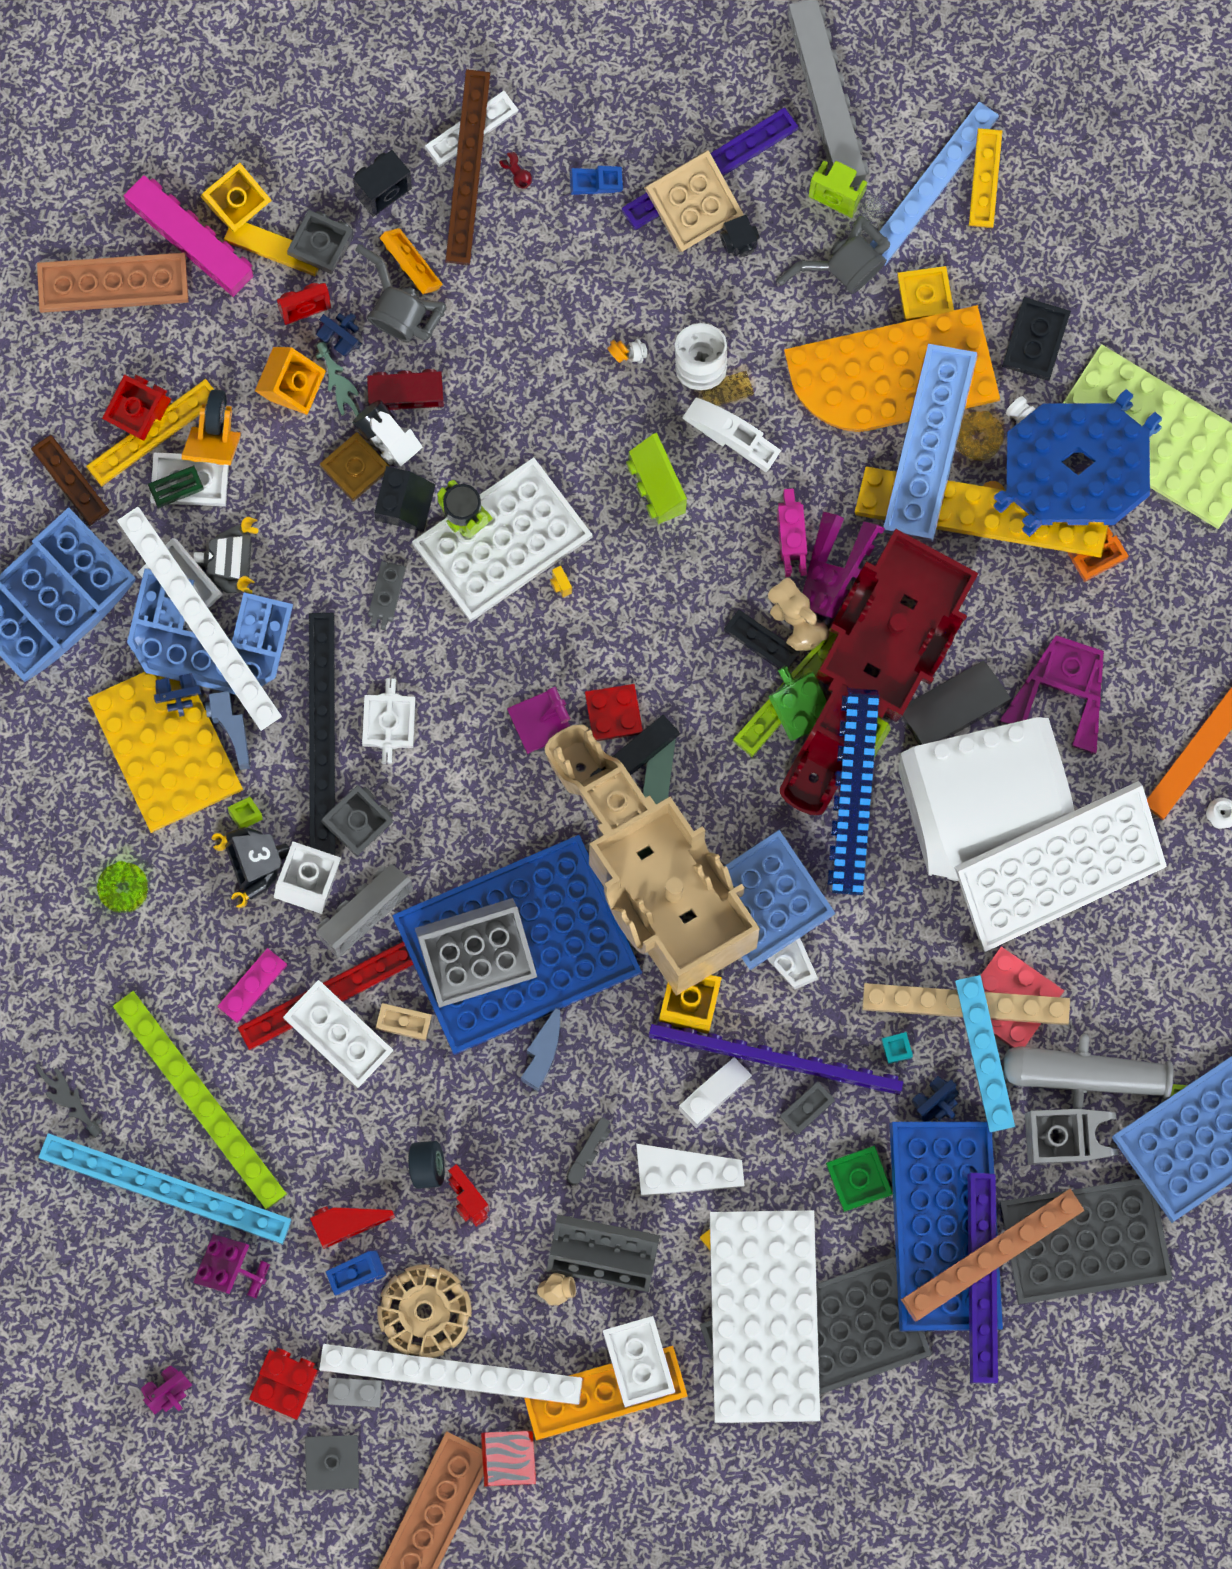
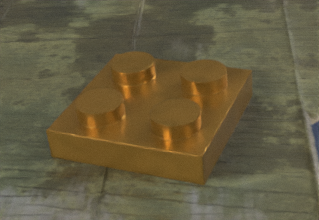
[320,432,390,502]

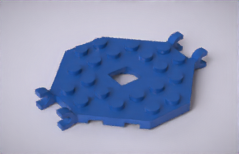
[994,389,1162,537]

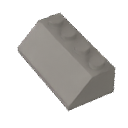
[316,864,413,959]

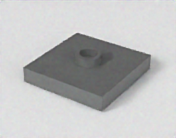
[305,1435,359,1491]

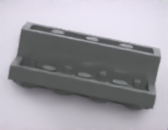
[546,1214,660,1292]

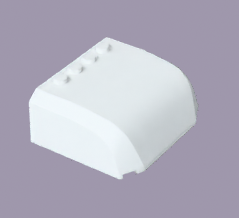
[899,717,1074,881]

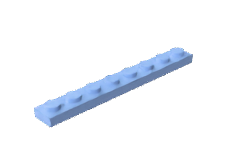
[870,102,999,266]

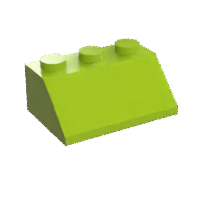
[626,433,687,524]

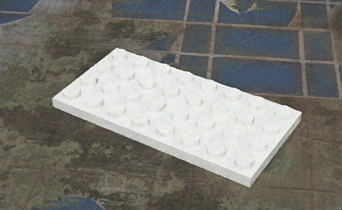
[955,781,1167,952]
[710,1210,820,1423]

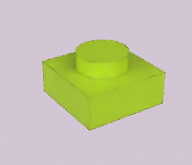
[228,797,263,828]

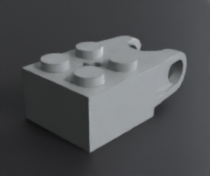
[1025,1109,1119,1165]

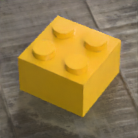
[659,975,722,1034]

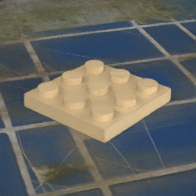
[644,150,744,252]

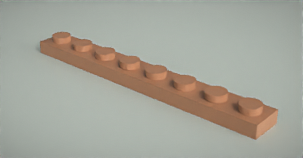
[901,1188,1085,1322]

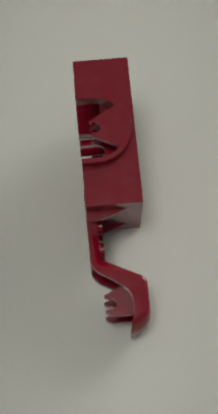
[780,529,979,815]

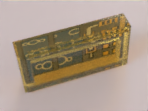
[700,371,754,406]

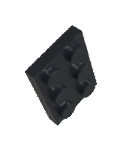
[1002,297,1071,381]

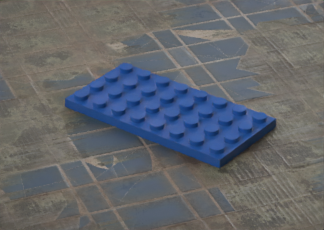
[889,1122,1003,1331]

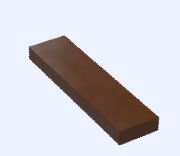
[31,434,110,526]

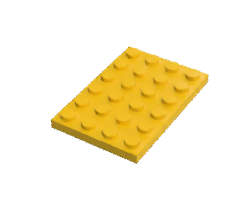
[88,672,243,833]

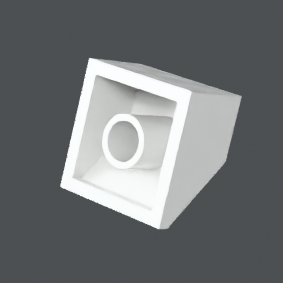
[274,842,341,914]

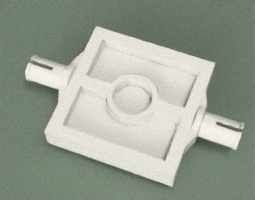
[362,678,416,764]

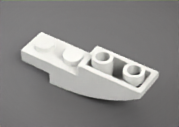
[682,397,781,472]

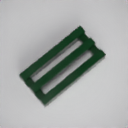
[148,465,204,508]

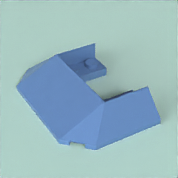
[127,568,293,695]

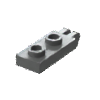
[368,561,406,631]

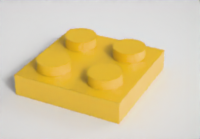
[897,266,954,322]

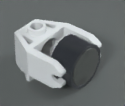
[352,399,423,467]

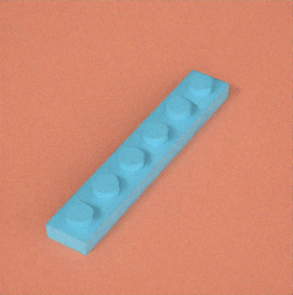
[955,975,1015,1133]

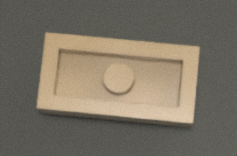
[376,1003,432,1041]

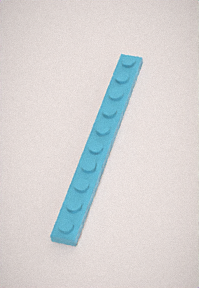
[38,1133,292,1245]

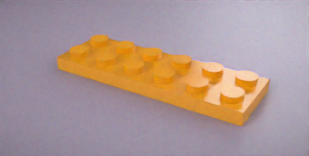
[524,1346,688,1441]

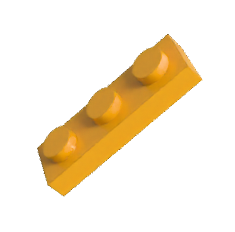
[380,228,443,294]

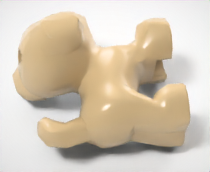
[768,578,829,651]

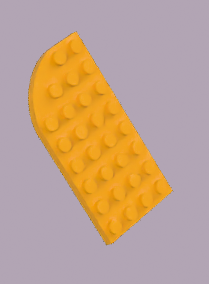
[784,305,1000,432]

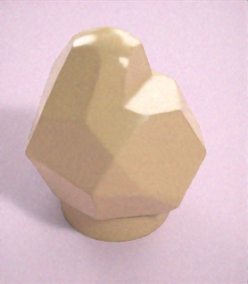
[537,1273,576,1306]

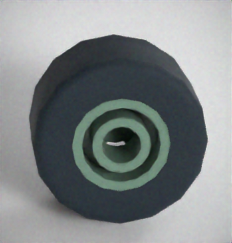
[408,1141,445,1189]

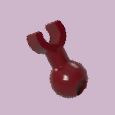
[499,152,532,189]

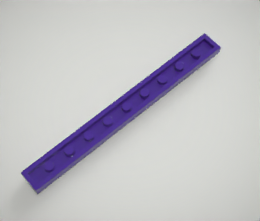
[649,1022,903,1095]

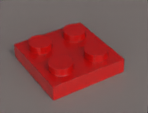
[585,684,643,741]

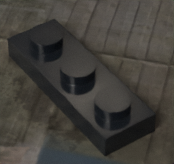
[724,609,800,669]

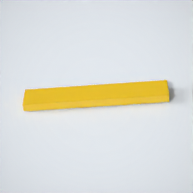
[86,379,214,487]

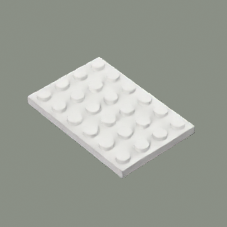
[412,457,593,622]

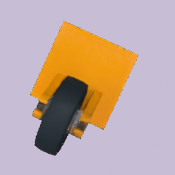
[182,389,241,465]

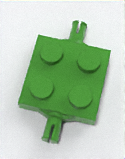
[768,666,827,741]

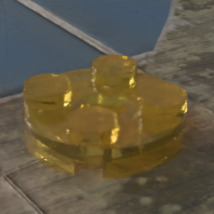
[956,411,1004,461]

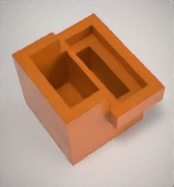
[1067,527,1129,582]

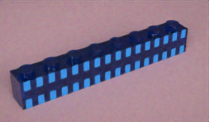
[827,688,879,895]

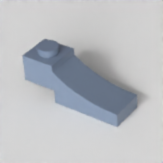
[205,691,250,770]

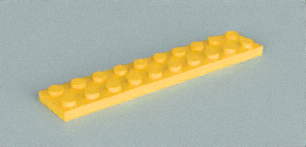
[855,467,1109,558]

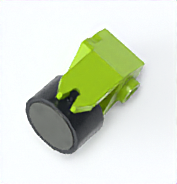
[437,480,493,538]

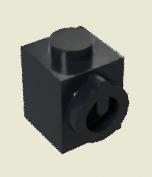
[720,215,760,257]

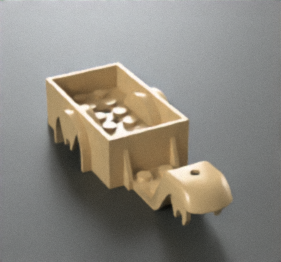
[545,725,760,996]

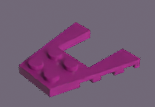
[802,511,885,618]
[1000,635,1104,755]

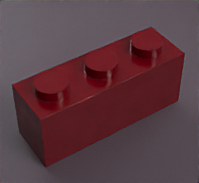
[367,369,444,410]

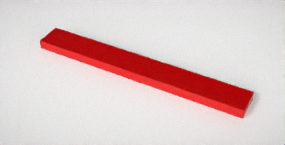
[237,941,413,1051]

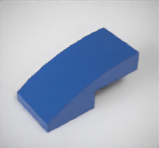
[570,166,623,195]

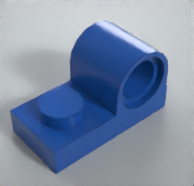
[325,1251,386,1296]

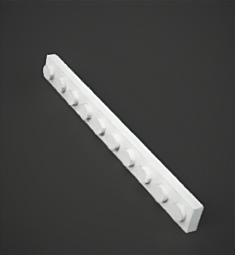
[117,507,282,731]
[319,1344,583,1405]

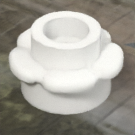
[627,339,647,364]

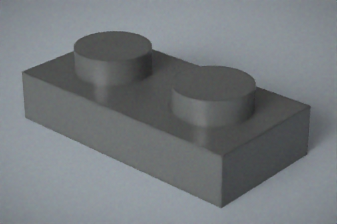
[780,1081,835,1136]

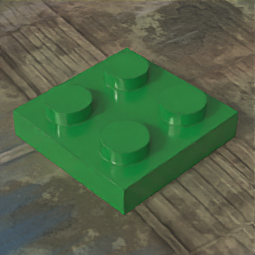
[826,1146,893,1213]

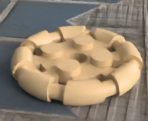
[377,1264,472,1358]

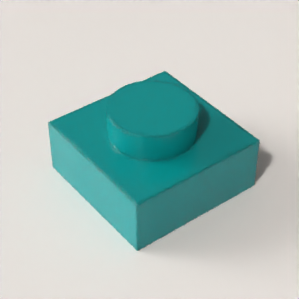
[881,1032,913,1064]

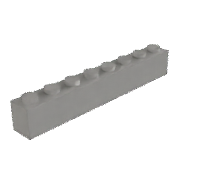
[787,0,869,187]

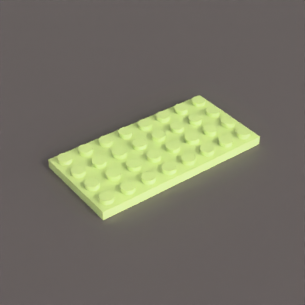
[1063,344,1232,529]

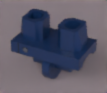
[316,313,362,357]
[154,673,201,717]
[912,1076,960,1122]

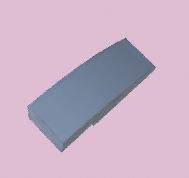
[521,1008,560,1092]

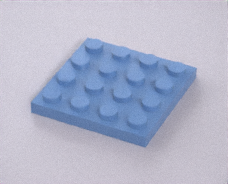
[725,830,835,970]

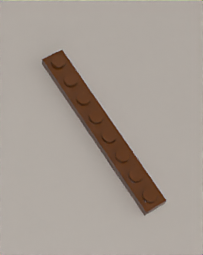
[445,69,491,265]

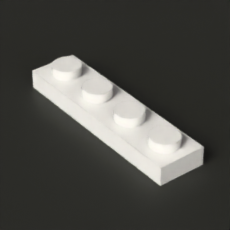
[425,91,518,167]

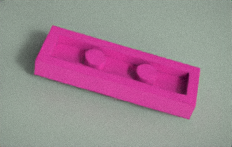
[217,948,287,1024]

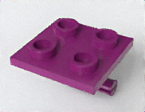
[507,687,571,754]
[193,1234,270,1299]

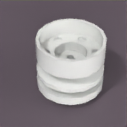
[675,323,727,390]

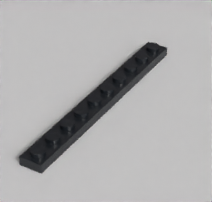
[309,613,336,856]

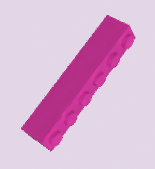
[123,175,253,297]

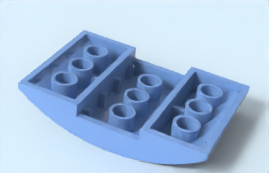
[0,507,136,682]

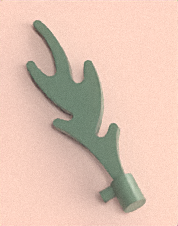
[315,342,359,416]

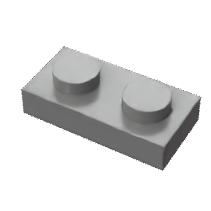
[327,1378,382,1408]

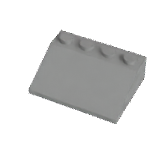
[414,898,537,1007]

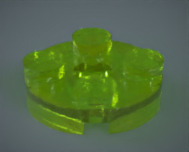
[96,861,149,913]

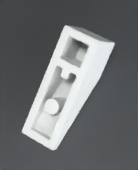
[679,1057,752,1128]

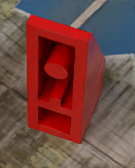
[310,1206,395,1249]

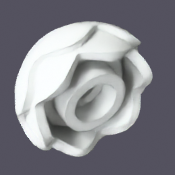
[1206,797,1232,829]

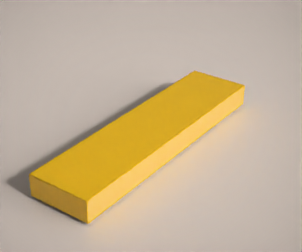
[968,128,1002,228]
[224,223,318,276]

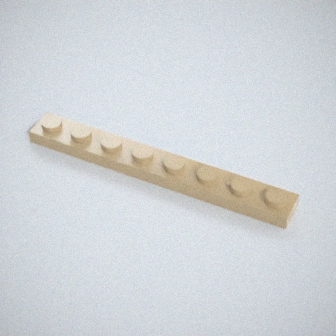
[862,983,1070,1025]

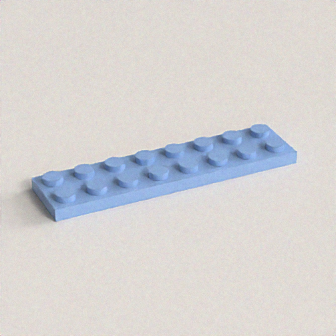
[883,344,978,542]

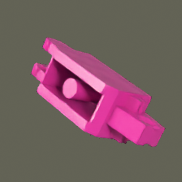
[777,489,807,577]

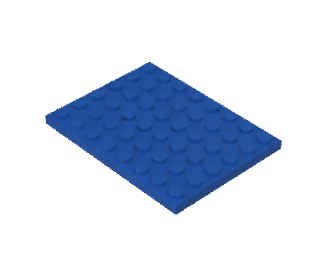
[392,835,642,1055]

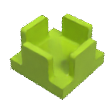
[809,160,868,218]

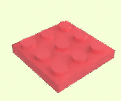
[981,946,1065,1048]

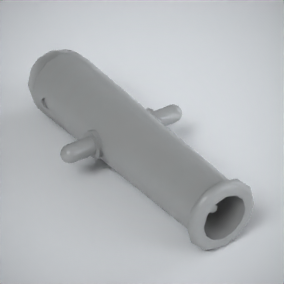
[1002,1034,1173,1109]

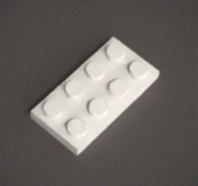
[283,980,394,1088]

